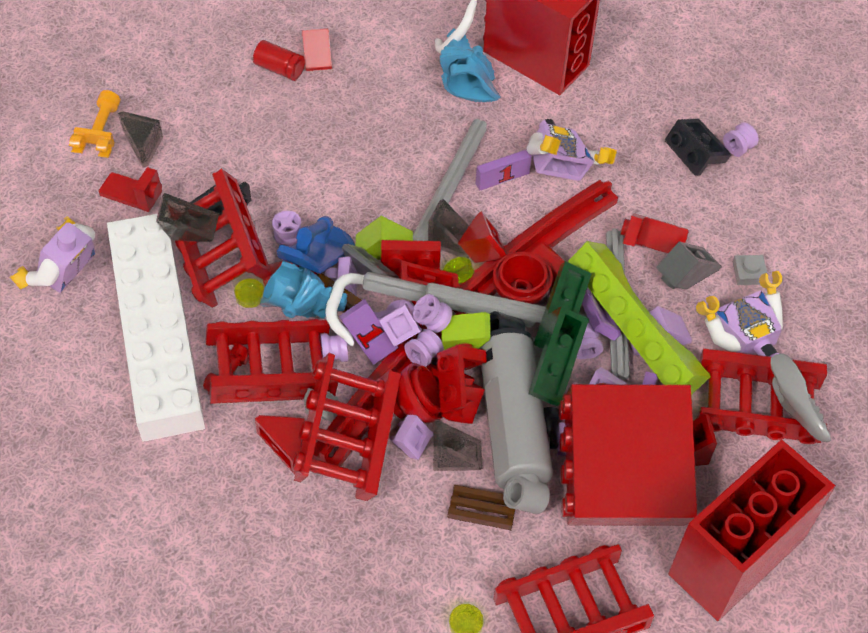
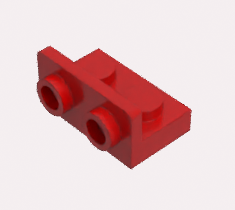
[381,240,441,278]

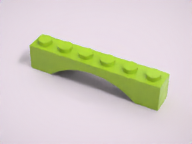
[568,241,711,395]

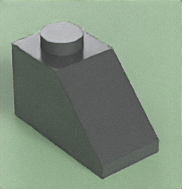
[656,241,722,290]

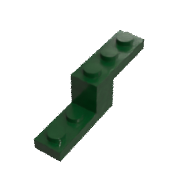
[528,261,592,406]

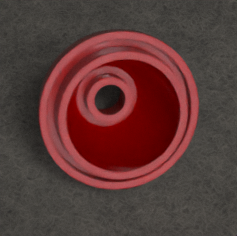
[493,252,553,304]
[393,363,443,423]

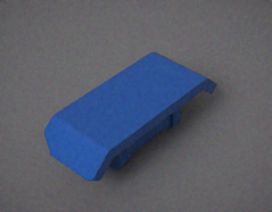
[276,216,355,274]

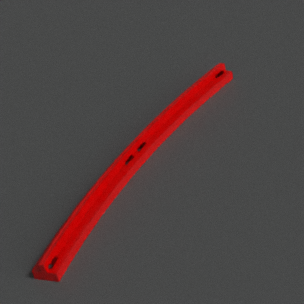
[312,180,618,466]

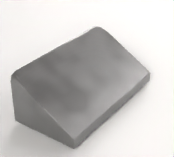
[342,244,400,296]

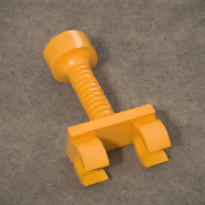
[69,90,121,158]

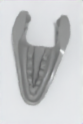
[770,354,831,442]

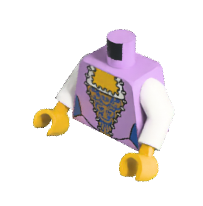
[527,119,617,181]
[10,216,95,293]
[696,271,783,357]

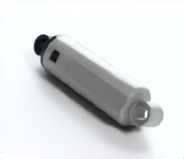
[479,311,553,514]

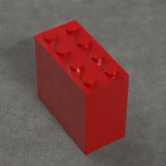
[483,0,600,96]
[559,384,697,526]
[668,439,836,621]

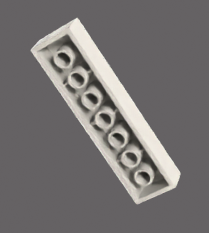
[107,212,205,442]

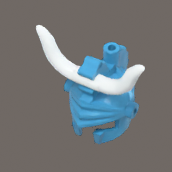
[435,0,501,102]
[260,260,365,346]

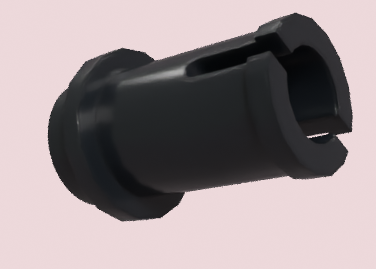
[544,407,563,449]

